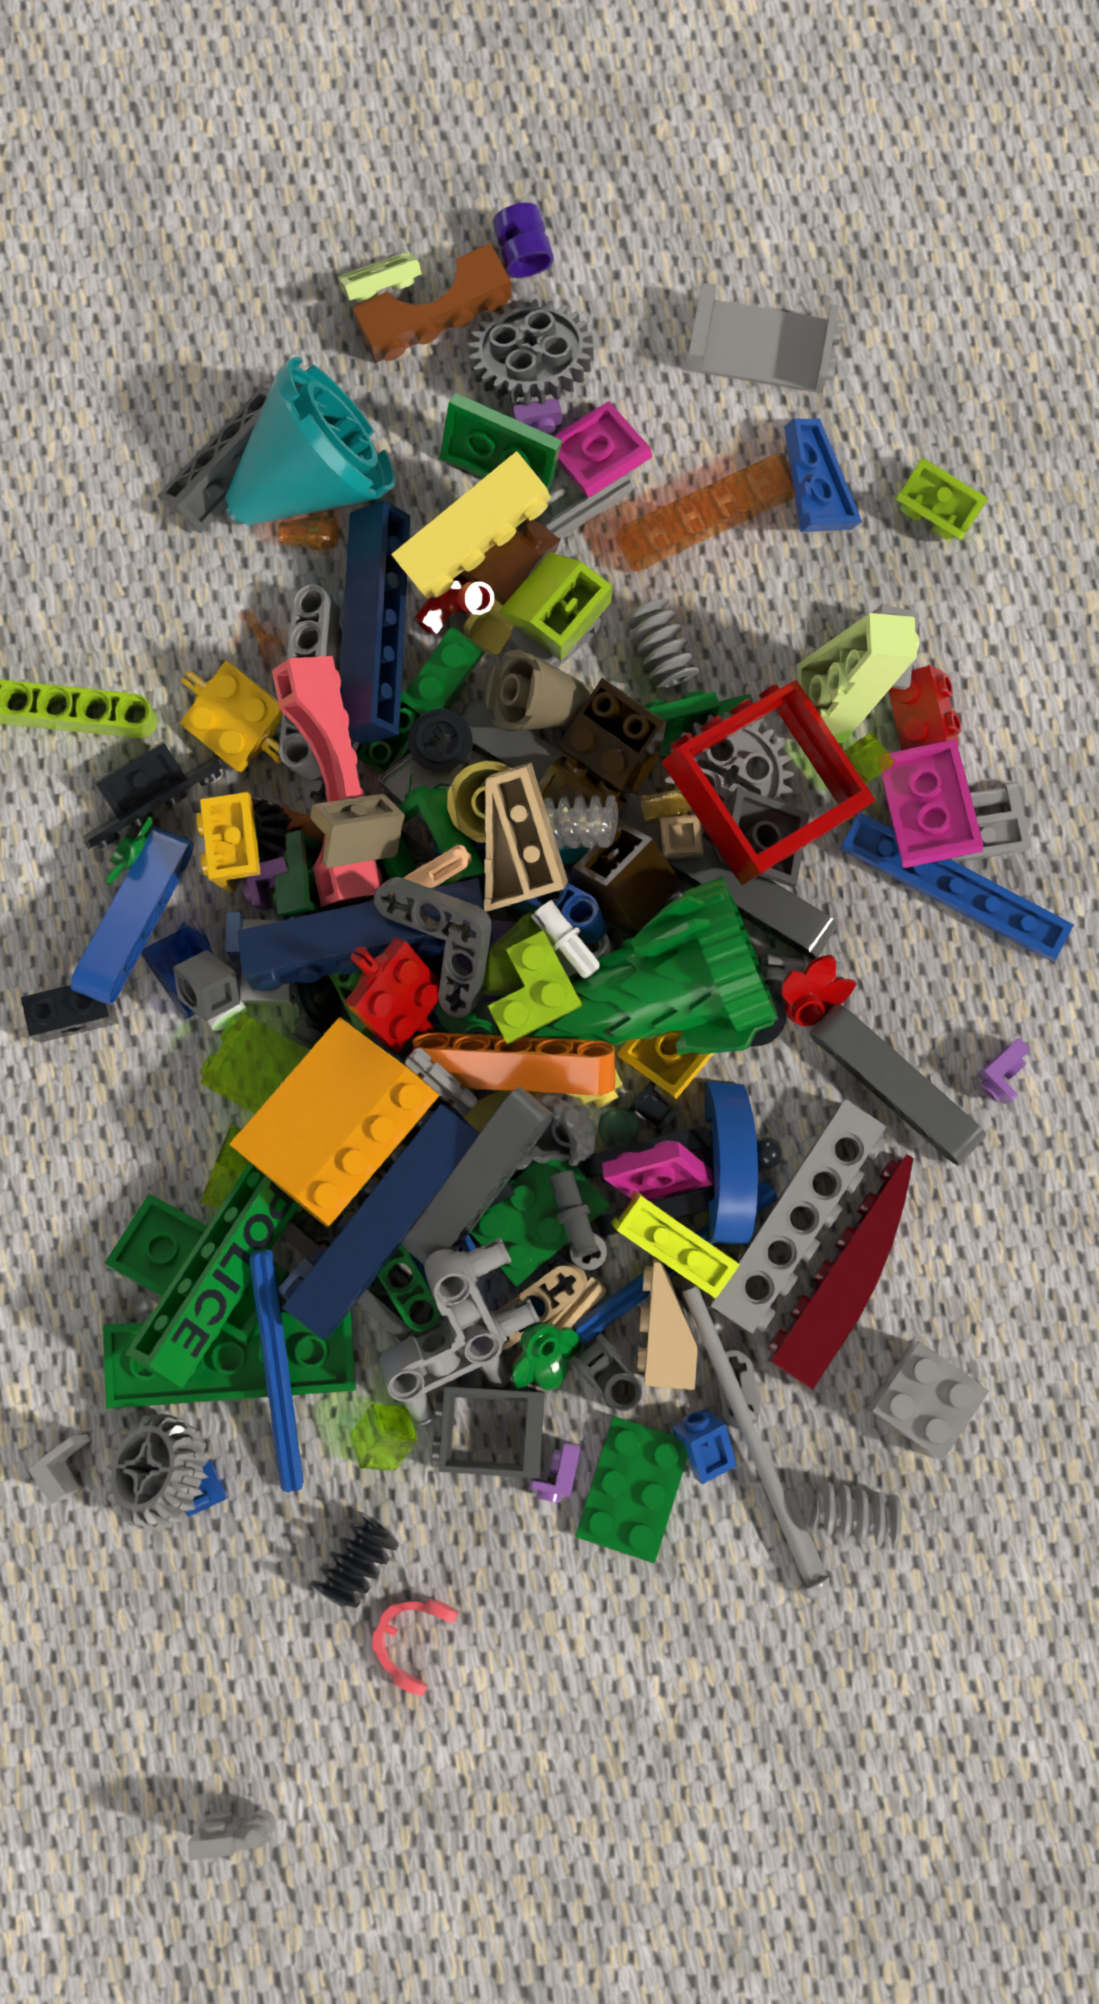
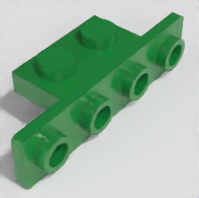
[644,690,760,758]

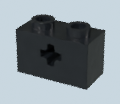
[21,985,119,1043]

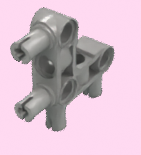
[379,1237,540,1425]

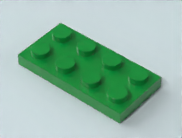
[104,1194,290,1345]

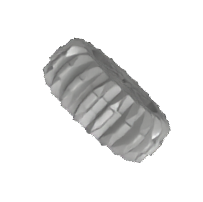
[105,1414,209,1531]

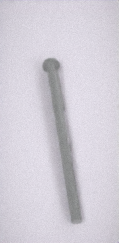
[682,1285,830,1599]

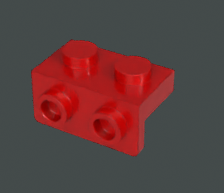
[889,665,961,751]

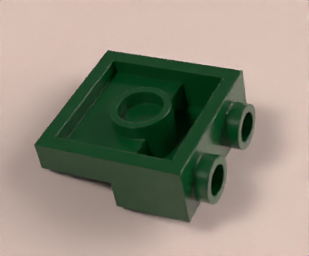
[273,830,343,920]

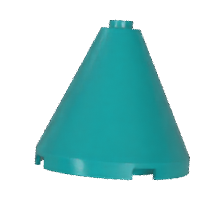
[225,357,396,526]

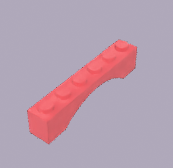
[272,656,382,908]

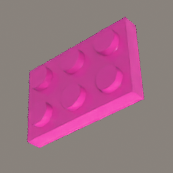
[877,739,983,868]

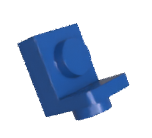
[672,1409,737,1484]

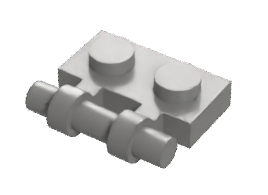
[187,1809,276,1861]

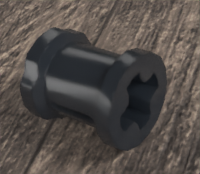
[628,1082,682,1135]

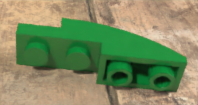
[357,627,486,775]

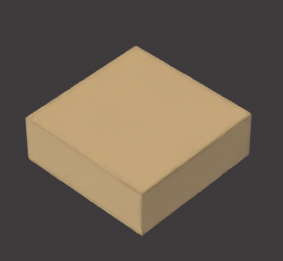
[659,815,704,860]

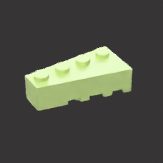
[797,613,919,743]

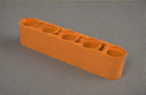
[413,1033,616,1095]

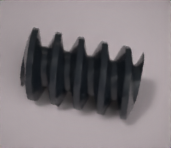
[310,1511,400,1608]

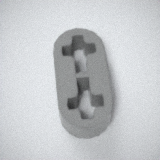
[715,1350,760,1429]

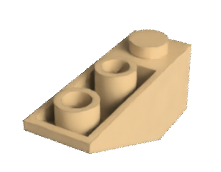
[636,1256,698,1390]

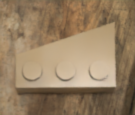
[484,763,568,912]

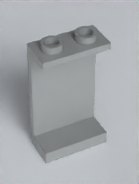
[686,283,843,393]

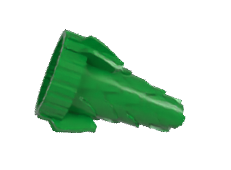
[523,876,778,1056]

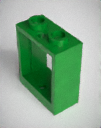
[381,785,485,888]

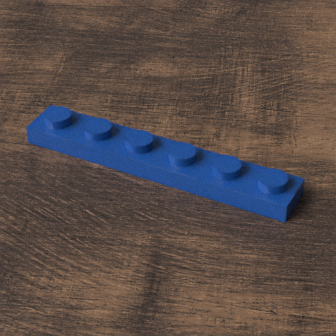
[840,812,1074,962]

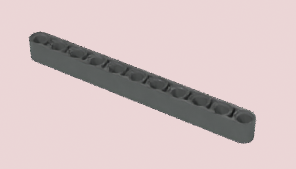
[460,698,838,959]

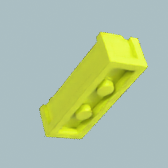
[610,1190,740,1298]

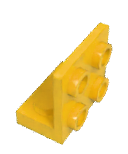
[196,792,261,893]

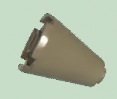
[486,649,594,731]

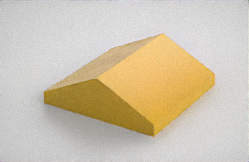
[616,1030,714,1099]

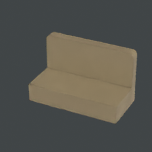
[310,793,405,868]

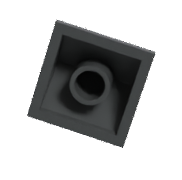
[711,787,809,888]

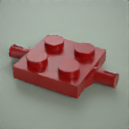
[344,937,440,1054]

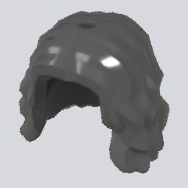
[517,1093,597,1170]

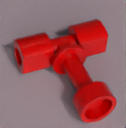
[413,574,494,636]

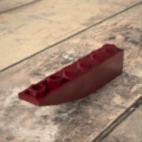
[767,1154,914,1390]

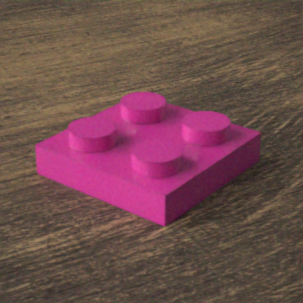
[553,401,653,499]
[602,1141,713,1202]

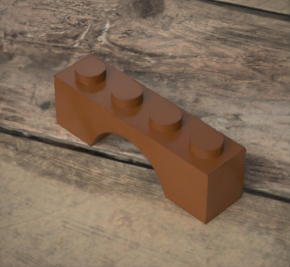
[352,242,512,363]

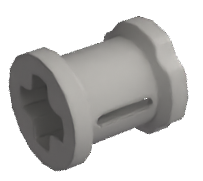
[570,1233,607,1271]

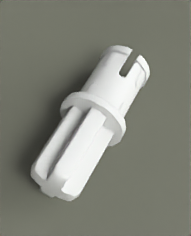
[531,900,600,978]

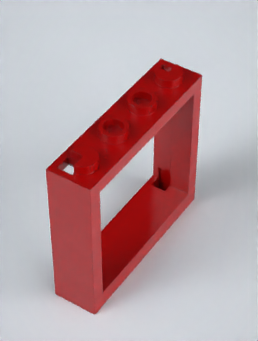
[661,679,876,886]

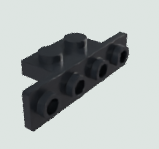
[83,741,225,849]

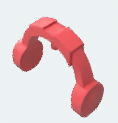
[372,1598,459,1696]

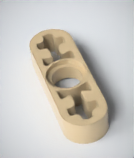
[495,1262,587,1350]

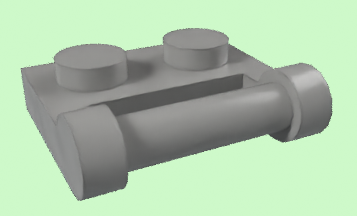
[950,781,1031,863]

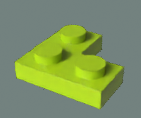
[488,931,582,1045]

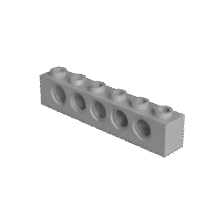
[708,1099,887,1334]

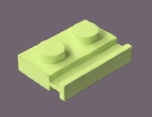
[337,251,422,303]

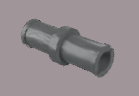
[547,1170,600,1259]

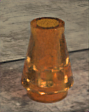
[278,513,339,552]

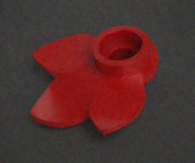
[781,955,857,1027]

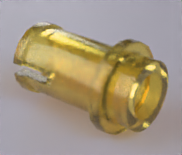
[640,786,693,821]

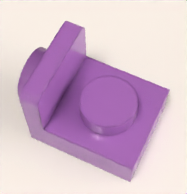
[513,398,562,434]
[243,857,289,911]
[976,1038,1031,1104]
[529,1442,581,1503]

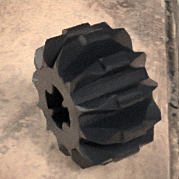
[252,798,292,863]

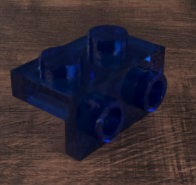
[141,919,223,1020]

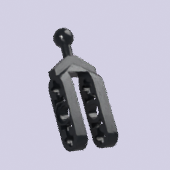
[581,1126,782,1238]

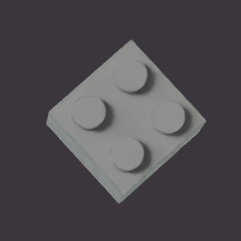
[866,1341,989,1461]

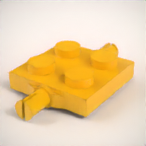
[180,660,283,772]

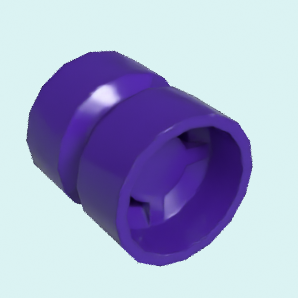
[492,202,554,278]

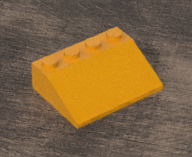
[229,1017,440,1226]

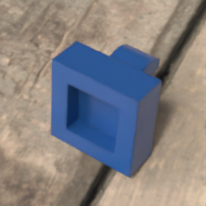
[185,1460,228,1517]

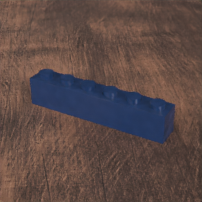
[339,500,411,745]
[237,878,493,992]
[282,1104,480,1339]

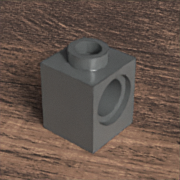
[173,950,240,1021]

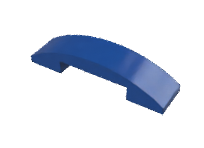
[704,1081,758,1245]

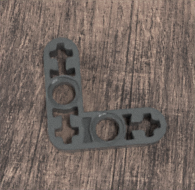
[374,877,492,1018]

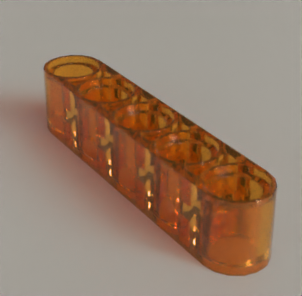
[614,453,795,572]

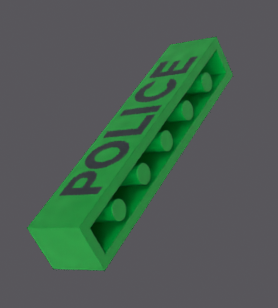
[126,1162,299,1389]

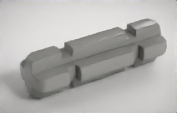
[404,1048,477,1116]

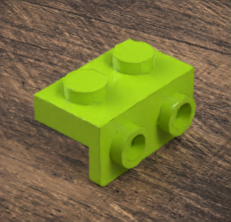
[895,457,989,542]

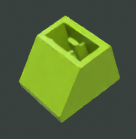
[499,552,613,661]

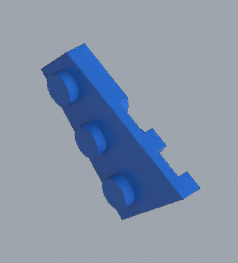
[784,418,862,532]

